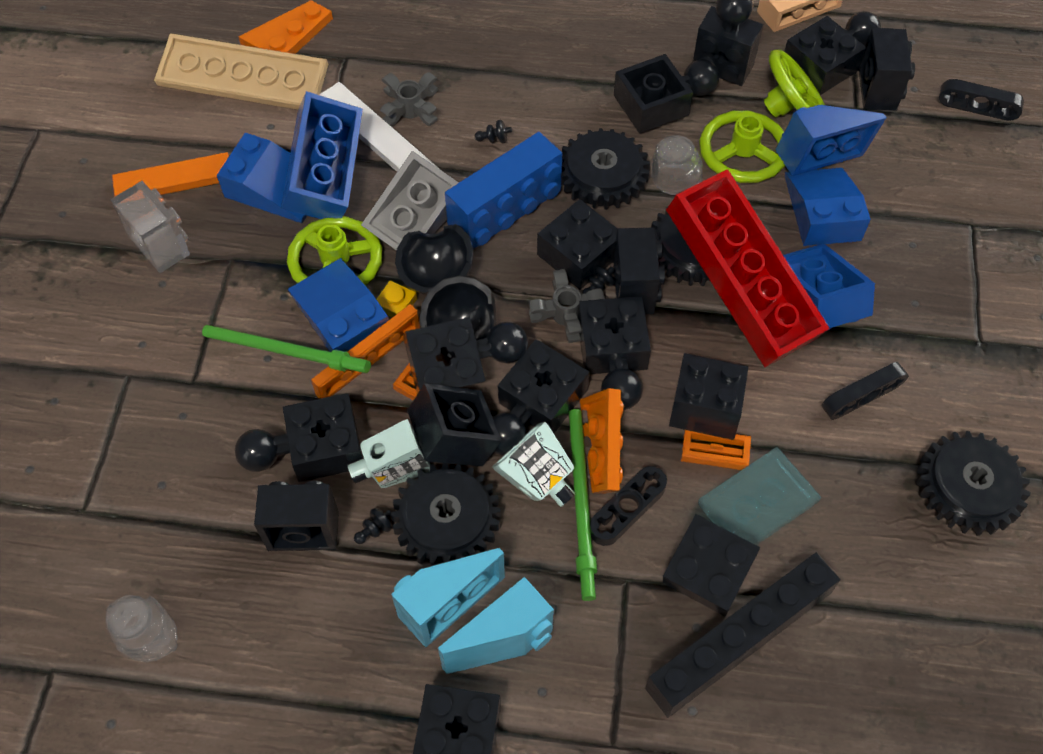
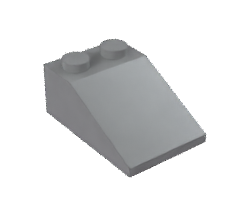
[361,151,459,250]

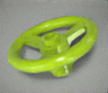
[764,50,825,117]
[699,110,785,183]
[287,216,383,285]

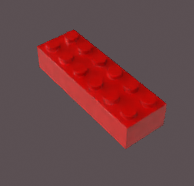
[666,169,830,368]

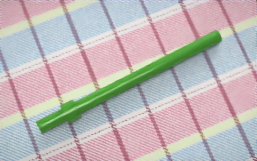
[202,325,371,373]
[569,409,597,601]

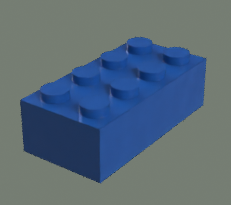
[281,91,363,219]
[445,132,562,249]

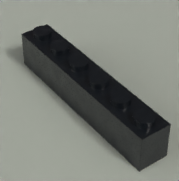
[645,552,841,718]

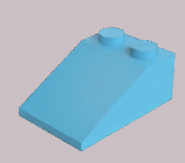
[391,548,505,647]
[438,577,554,674]

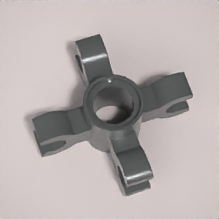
[380,72,438,127]
[529,269,605,343]

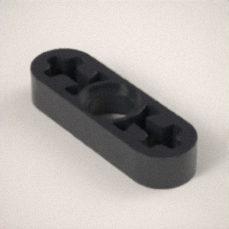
[939,79,1024,121]
[821,362,909,420]
[590,466,667,546]

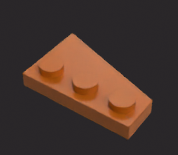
[238,0,333,54]
[580,388,623,494]

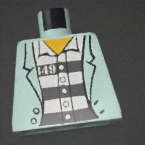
[348,419,431,488]
[492,422,575,507]

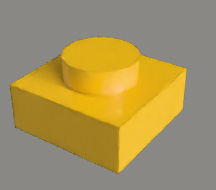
[376,280,417,317]

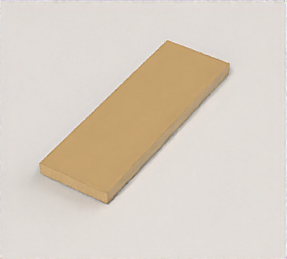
[154,33,329,110]

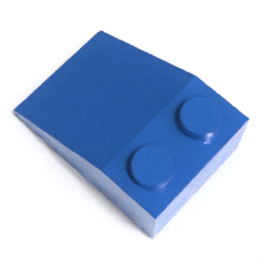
[775,105,887,176]
[217,133,307,223]
[785,168,871,246]
[783,244,875,329]
[288,258,389,352]

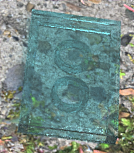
[698,447,821,545]

